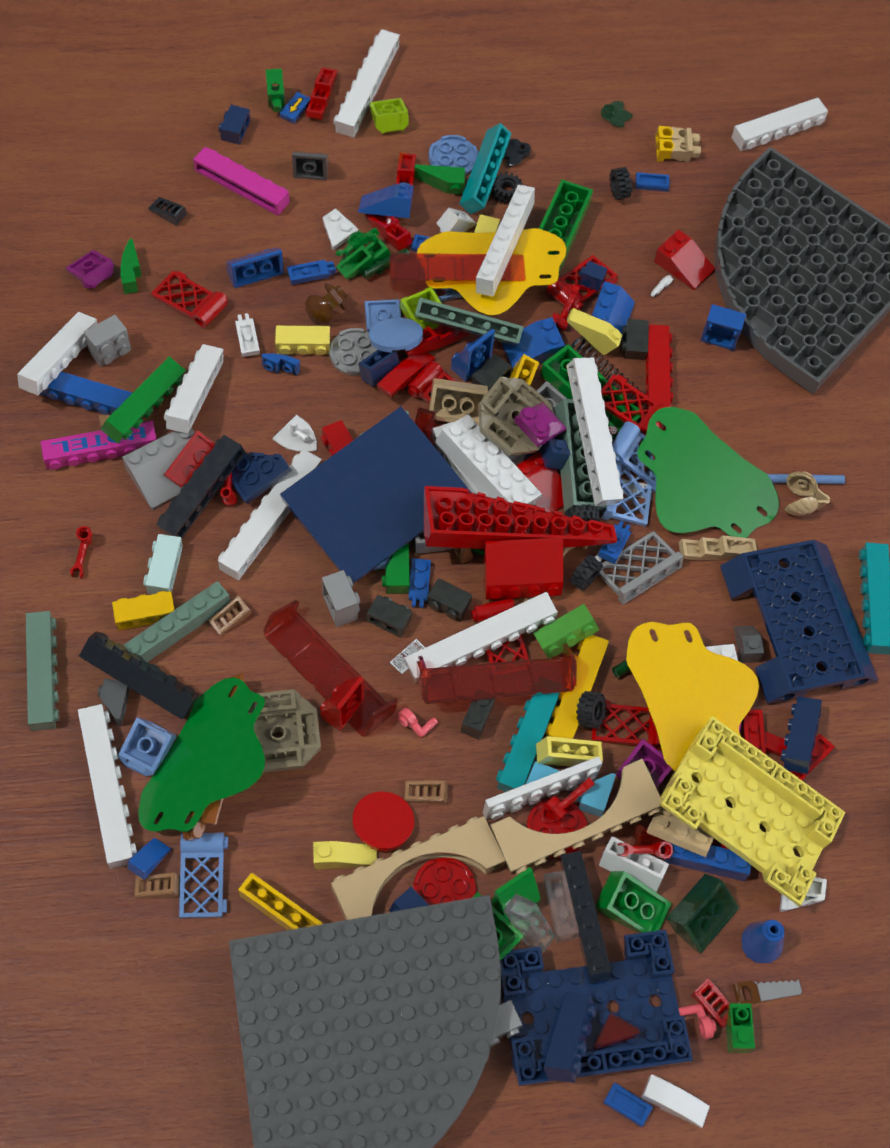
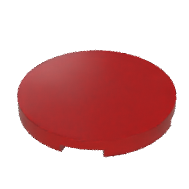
[352,791,414,851]
[526,798,588,859]
[413,857,476,905]

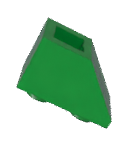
[726,1003,755,1053]

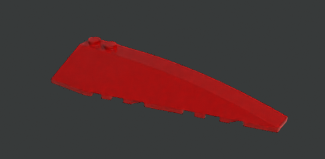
[424,486,617,549]

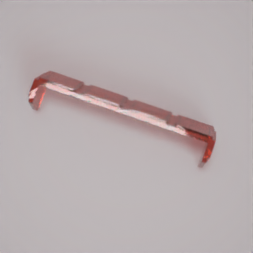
[389,253,525,288]
[263,600,398,737]
[416,644,577,704]

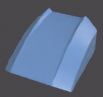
[118,717,177,776]

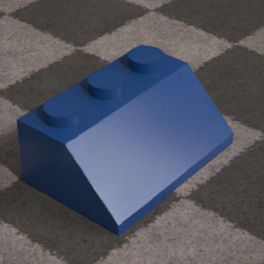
[226,247,284,288]
[592,281,635,344]

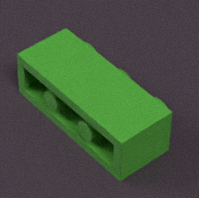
[534,604,599,659]

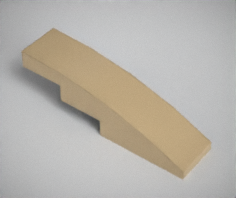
[679,535,757,560]

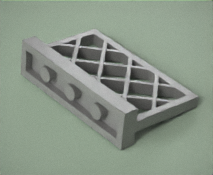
[598,531,683,605]

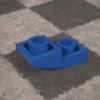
[261,353,301,375]

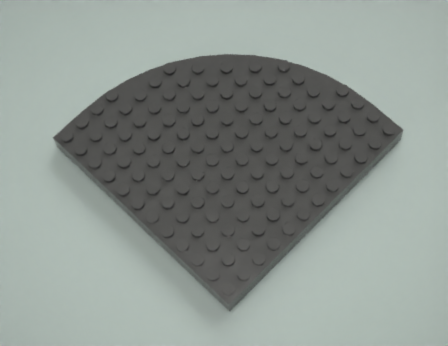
[714,147,890,394]
[229,895,501,1148]

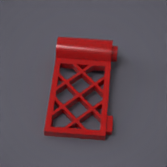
[546,255,618,312]
[151,271,228,328]
[408,361,458,404]
[601,374,672,436]
[471,598,532,680]
[591,700,662,751]

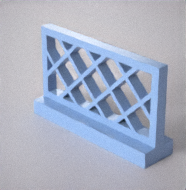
[601,455,653,527]

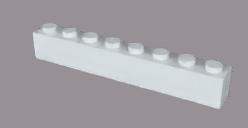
[334,29,399,138]
[476,185,535,297]
[566,358,623,506]
[218,449,322,581]
[405,592,557,683]
[78,704,137,869]

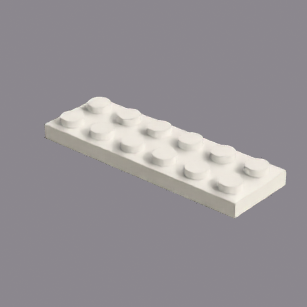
[483,756,602,820]

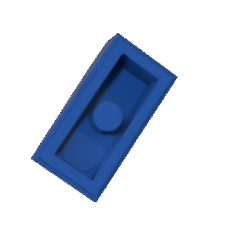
[128,837,171,880]

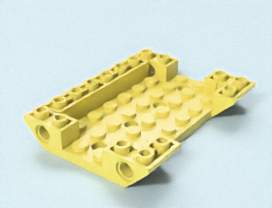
[660,716,846,907]

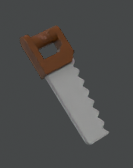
[732,980,802,1005]

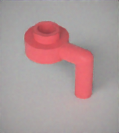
[398,708,438,737]
[678,1004,716,1040]

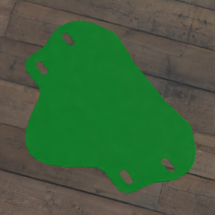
[637,407,779,538]
[138,677,265,832]

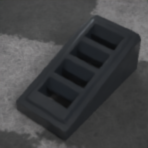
[149,197,187,226]

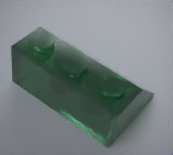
[666,873,739,954]

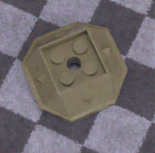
[478,376,553,456]
[248,689,321,773]

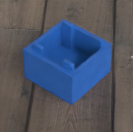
[700,304,746,351]

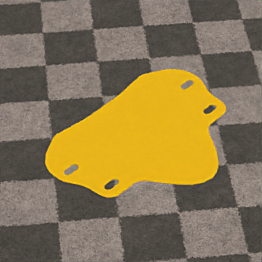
[417,228,566,315]
[626,622,759,783]

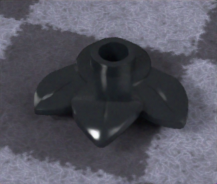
[503,139,531,167]

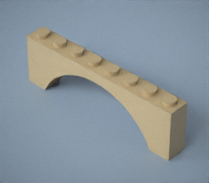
[490,759,662,875]
[331,816,506,920]

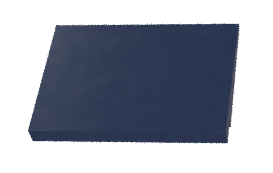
[280,406,472,584]

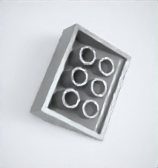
[122,428,195,510]

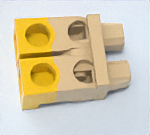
[655,126,701,162]

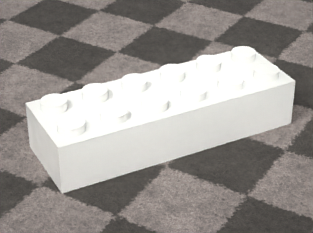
[436,415,542,506]

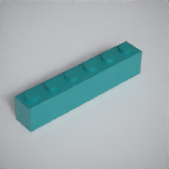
[459,123,512,214]
[858,542,890,655]
[495,677,563,792]

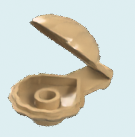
[785,471,830,516]

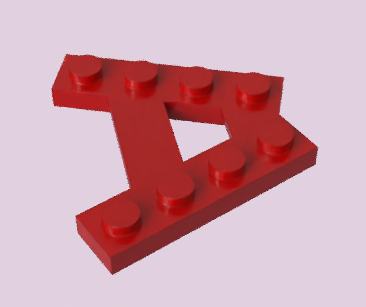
[742,709,835,781]

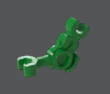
[335,228,380,262]

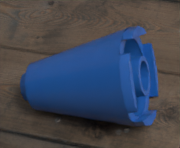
[741,920,784,964]

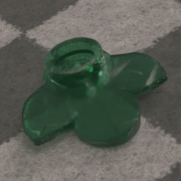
[600,101,633,127]

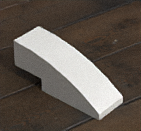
[641,1074,710,1128]

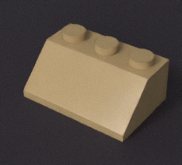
[428,378,488,425]

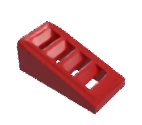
[691,979,730,1028]

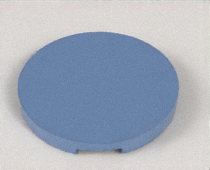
[428,135,478,175]
[369,318,423,353]

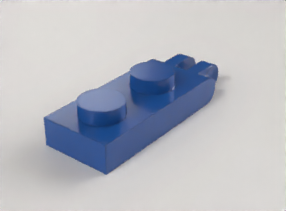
[287,260,336,285]
[598,521,631,564]
[408,558,431,608]

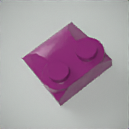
[65,250,114,289]
[514,402,567,448]

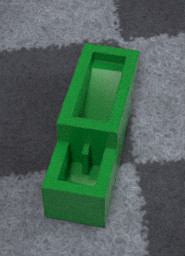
[336,237,391,280]
[121,238,142,295]

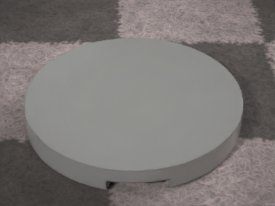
[329,328,378,376]

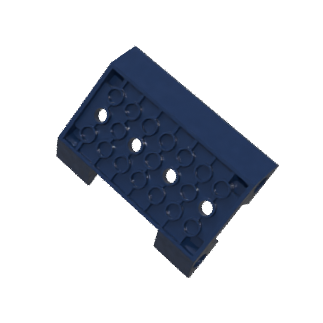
[720,540,878,704]
[500,930,693,1086]

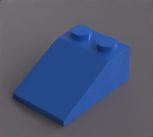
[358,183,414,218]
[501,317,565,370]
[451,329,495,382]

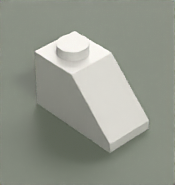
[436,208,476,233]

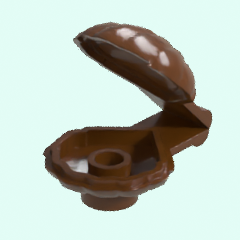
[305,283,347,325]

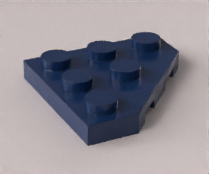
[232,452,292,504]

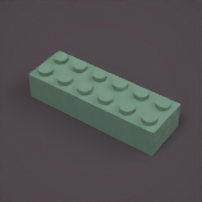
[555,399,608,513]

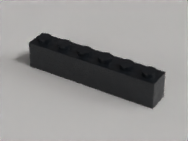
[156,435,246,539]
[79,631,199,720]
[560,851,611,984]

